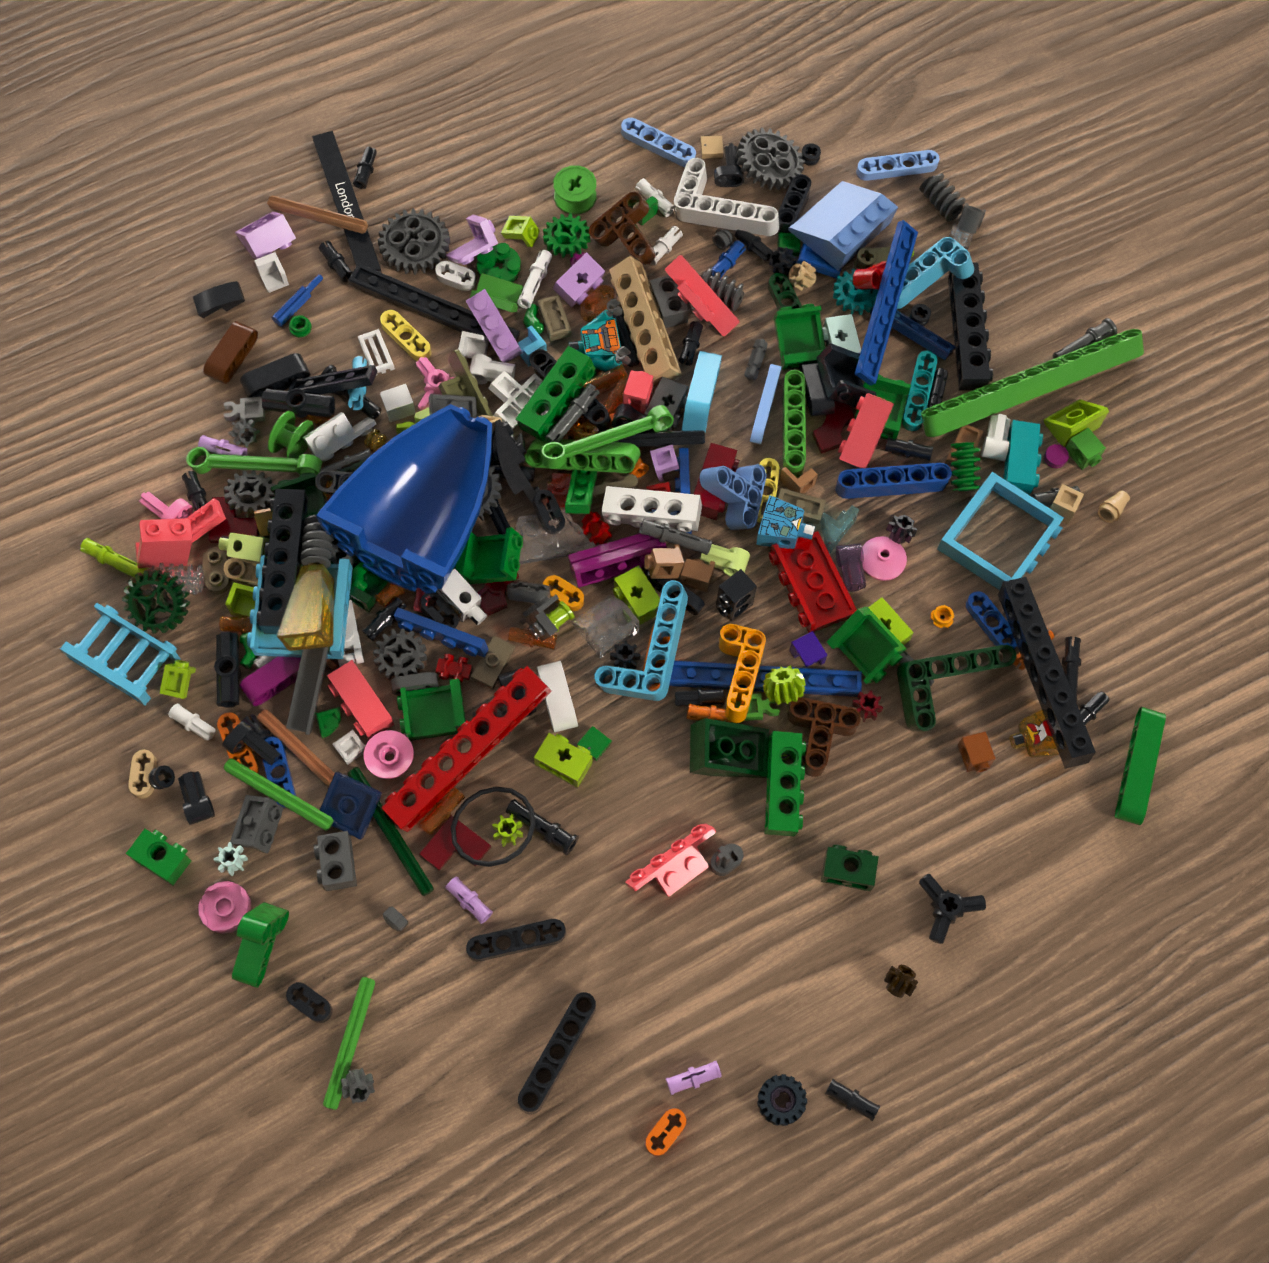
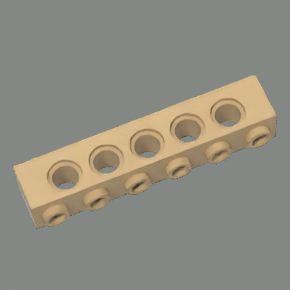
[609,256,682,387]

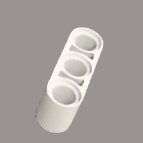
[537,661,578,733]

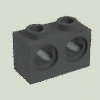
[650,276,692,328]
[314,831,357,891]

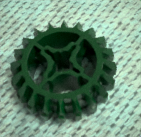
[122,568,190,634]

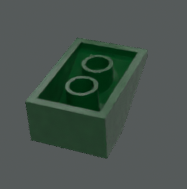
[690,718,769,778]

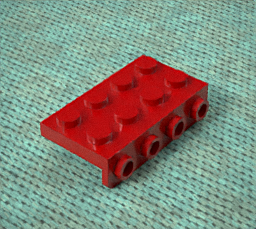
[768,531,857,633]

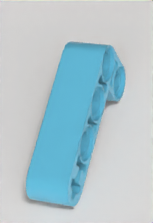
[897,237,974,309]
[682,351,722,432]

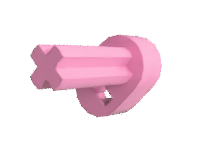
[139,492,193,519]

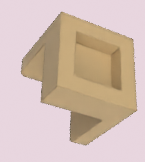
[1050,484,1084,525]

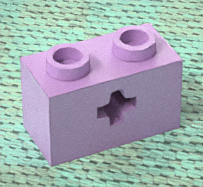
[553,252,606,308]

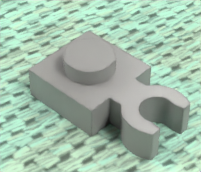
[224,397,265,423]

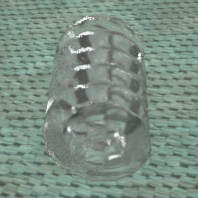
[150,563,204,595]

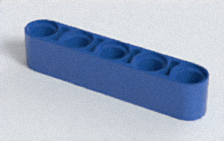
[835,463,952,499]

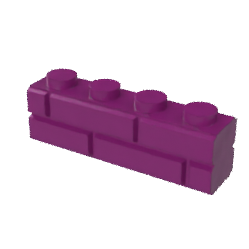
[568,533,667,588]

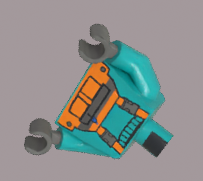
[569,299,631,372]

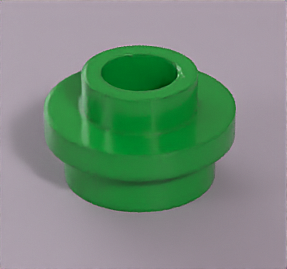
[289,315,312,338]

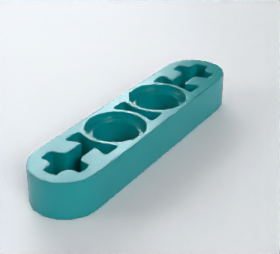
[902,351,937,431]

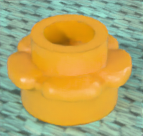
[931,605,954,628]

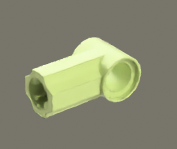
[700,544,750,577]

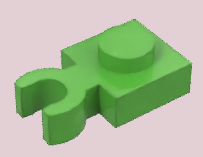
[736,693,780,721]

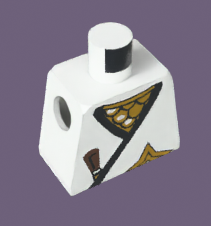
[436,569,487,625]

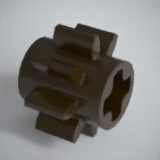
[884,964,918,998]

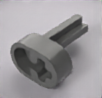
[710,844,744,876]

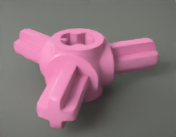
[416,357,455,411]

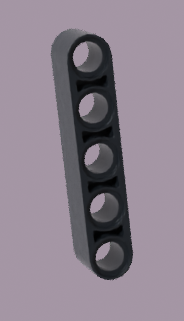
[529,349,612,433]
[518,992,596,1115]

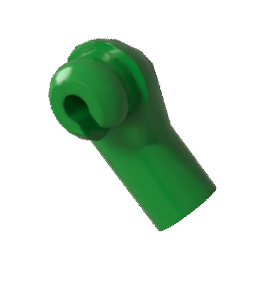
[523,304,544,334]
[351,561,368,591]
[239,632,258,669]

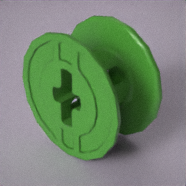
[553,166,597,214]
[268,411,314,458]

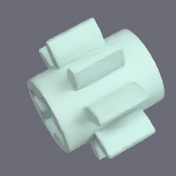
[214,842,248,876]

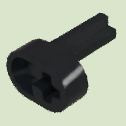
[713,143,744,188]
[222,719,281,765]

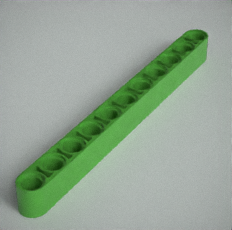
[921,329,1144,437]

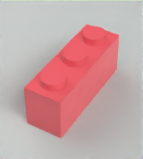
[838,393,894,468]
[327,660,394,740]

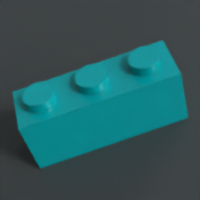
[1003,420,1043,496]

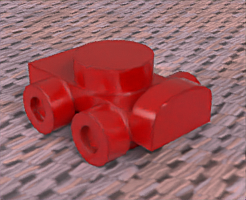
[580,511,612,545]
[435,654,472,683]

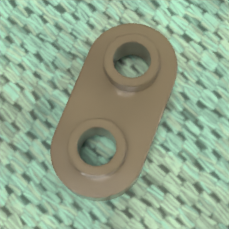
[203,547,231,595]

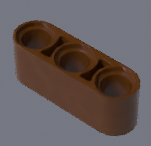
[203,321,258,384]

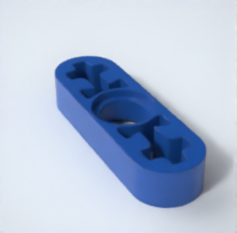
[966,591,1017,649]
[262,737,296,808]

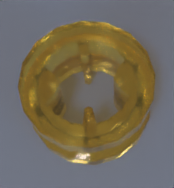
[364,429,387,453]

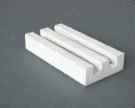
[358,329,395,376]

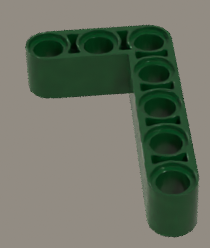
[897,645,1016,732]

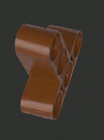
[589,192,655,265]
[787,697,861,777]

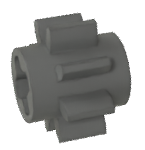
[228,417,260,448]
[341,1068,375,1104]

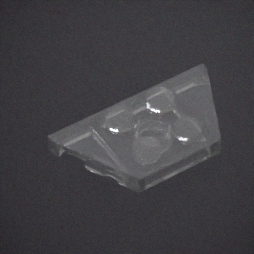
[515,509,596,564]

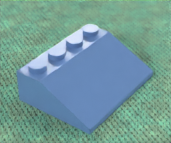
[789,181,898,271]

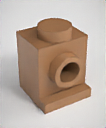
[644,544,684,579]
[680,558,715,592]

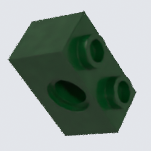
[821,845,879,892]

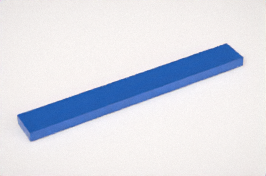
[855,220,918,385]
[669,661,862,697]

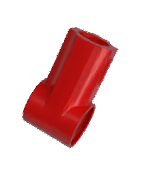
[853,261,887,289]

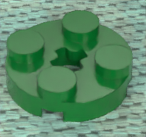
[477,243,521,283]

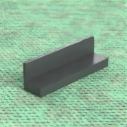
[286,631,331,735]

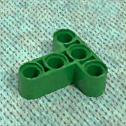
[232,902,289,988]

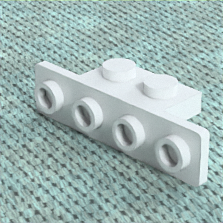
[296,412,376,475]

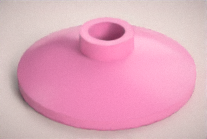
[859,537,907,581]
[364,730,414,779]

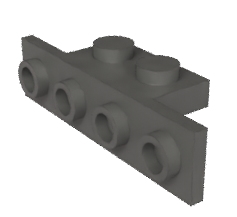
[520,594,559,641]

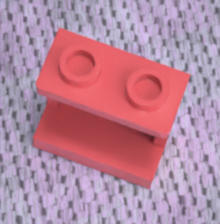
[135,518,192,568]

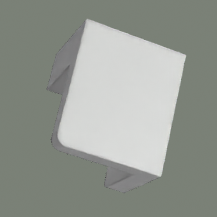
[254,252,289,293]
[458,331,489,359]
[380,384,415,422]

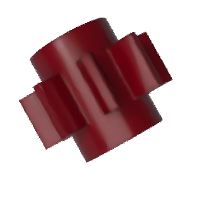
[852,690,883,722]

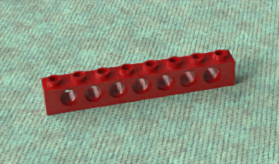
[382,666,552,832]

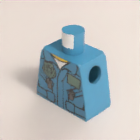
[756,495,815,549]

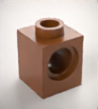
[958,731,996,773]

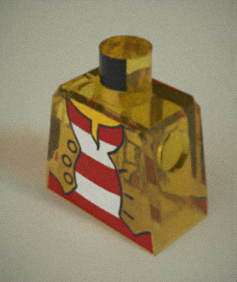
[1009,710,1059,758]

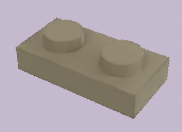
[778,488,826,524]

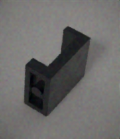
[817,343,877,408]

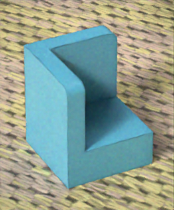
[518,325,547,367]

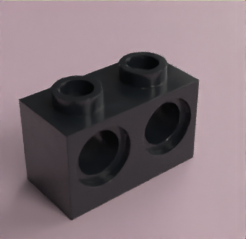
[716,569,757,622]

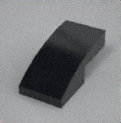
[193,281,245,319]

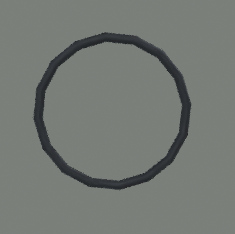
[450,786,536,867]

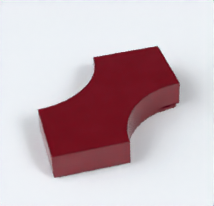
[812,401,855,454]
[477,572,519,616]

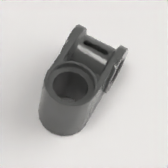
[957,203,986,234]

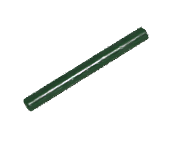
[347,767,434,896]

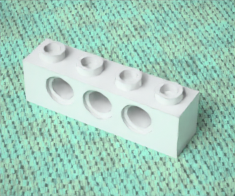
[602,486,702,532]

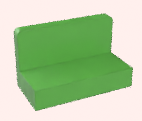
[470,273,524,312]

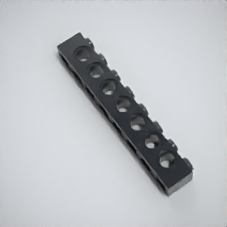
[998,577,1096,769]

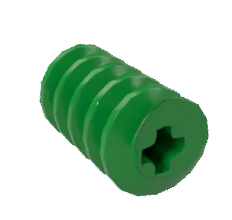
[951,442,981,491]

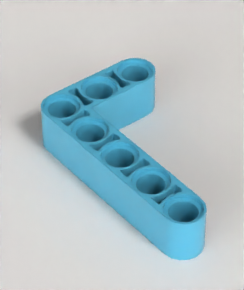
[594,580,688,701]

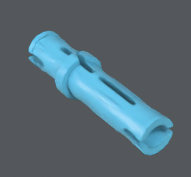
[348,356,367,410]

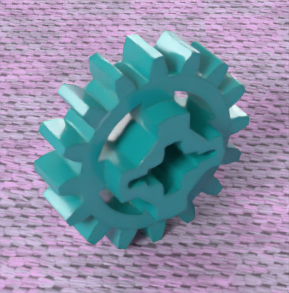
[833,268,879,315]

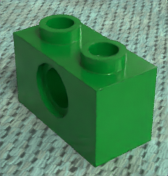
[126,828,192,886]

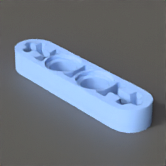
[621,118,696,167]
[856,150,940,181]
[750,364,782,444]

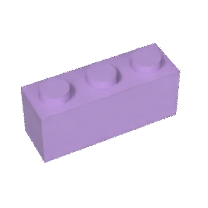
[466,289,523,363]

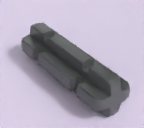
[744,339,768,380]

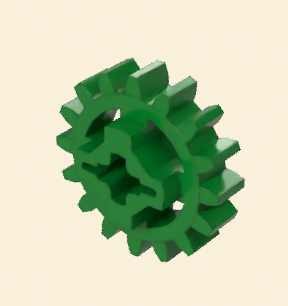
[543,213,591,258]

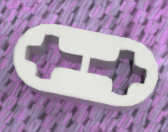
[435,261,476,291]

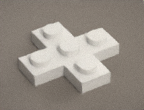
[488,371,548,429]

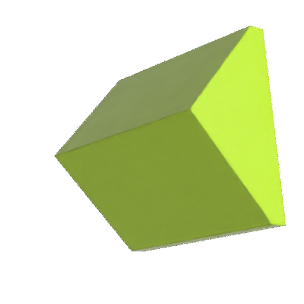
[1043,399,1109,447]

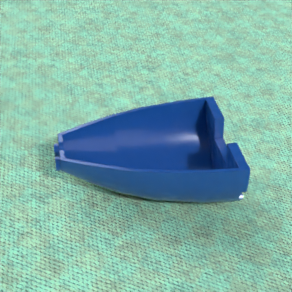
[316,404,492,593]

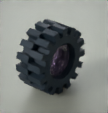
[757,1074,807,1126]

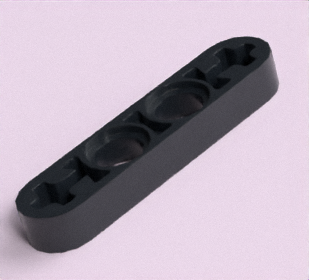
[466,919,566,962]

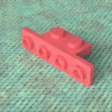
[665,255,740,336]
[625,823,716,897]

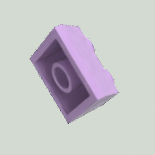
[235,211,296,259]

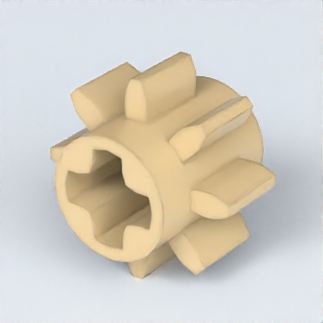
[789,261,816,291]

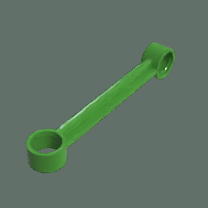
[542,405,674,469]
[186,447,322,475]

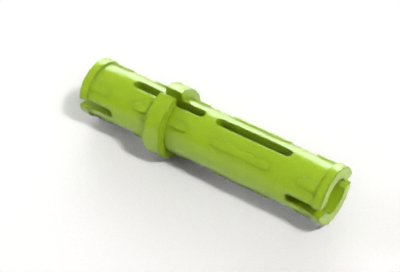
[80,538,149,578]

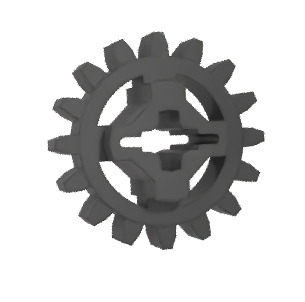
[224,470,275,518]
[373,628,427,680]

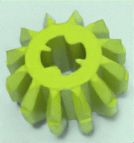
[763,666,806,705]

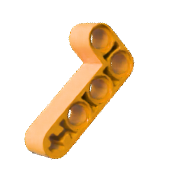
[719,624,766,723]

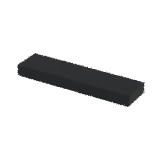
[288,365,378,395]

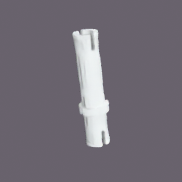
[517,250,552,309]

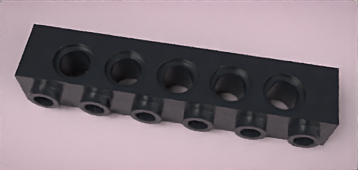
[948,263,993,391]
[256,489,309,635]

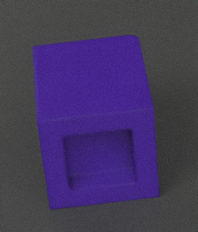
[789,631,828,667]

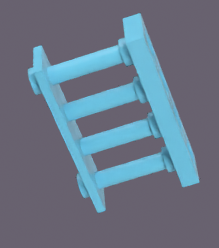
[60,603,181,706]

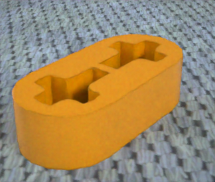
[543,575,584,611]

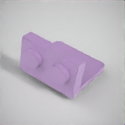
[446,214,498,265]

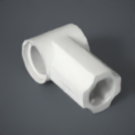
[469,354,515,384]
[981,414,1011,461]

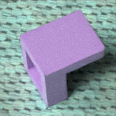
[650,445,679,482]

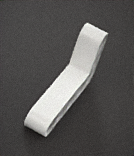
[674,158,779,236]

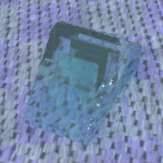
[820,505,860,554]

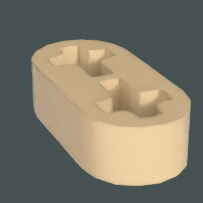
[128,749,157,799]

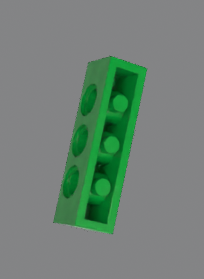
[515,346,596,442]
[764,731,806,837]

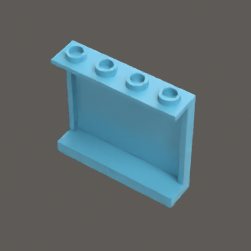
[247,555,353,659]

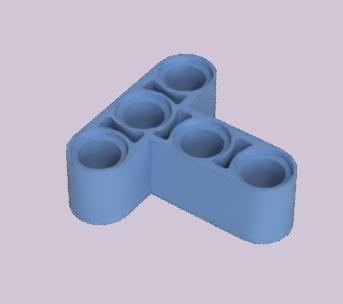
[700,464,766,530]

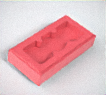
[187,498,226,543]

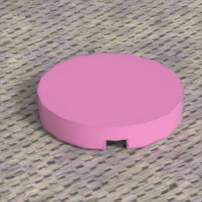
[198,881,251,934]

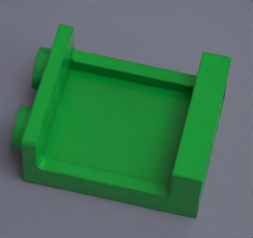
[774,304,825,370]
[854,374,911,440]
[456,527,523,584]
[827,606,907,684]
[397,679,466,741]

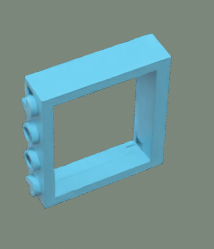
[937,472,1064,590]

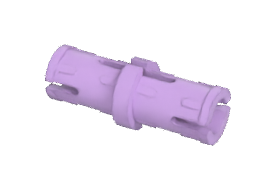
[198,435,247,456]
[445,876,493,924]
[666,1061,722,1095]

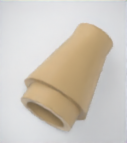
[1098,491,1130,523]

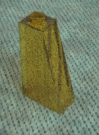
[277,564,334,651]

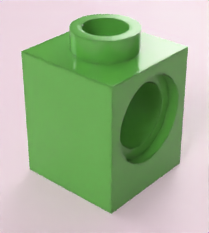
[1066,428,1106,470]

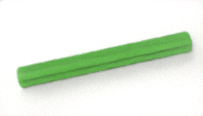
[224,758,334,831]
[323,977,375,1110]

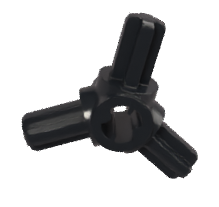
[919,874,986,944]

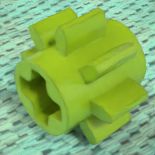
[492,814,523,847]

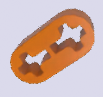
[645,1108,686,1156]

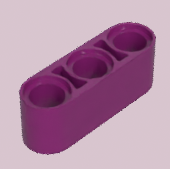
[240,657,301,706]

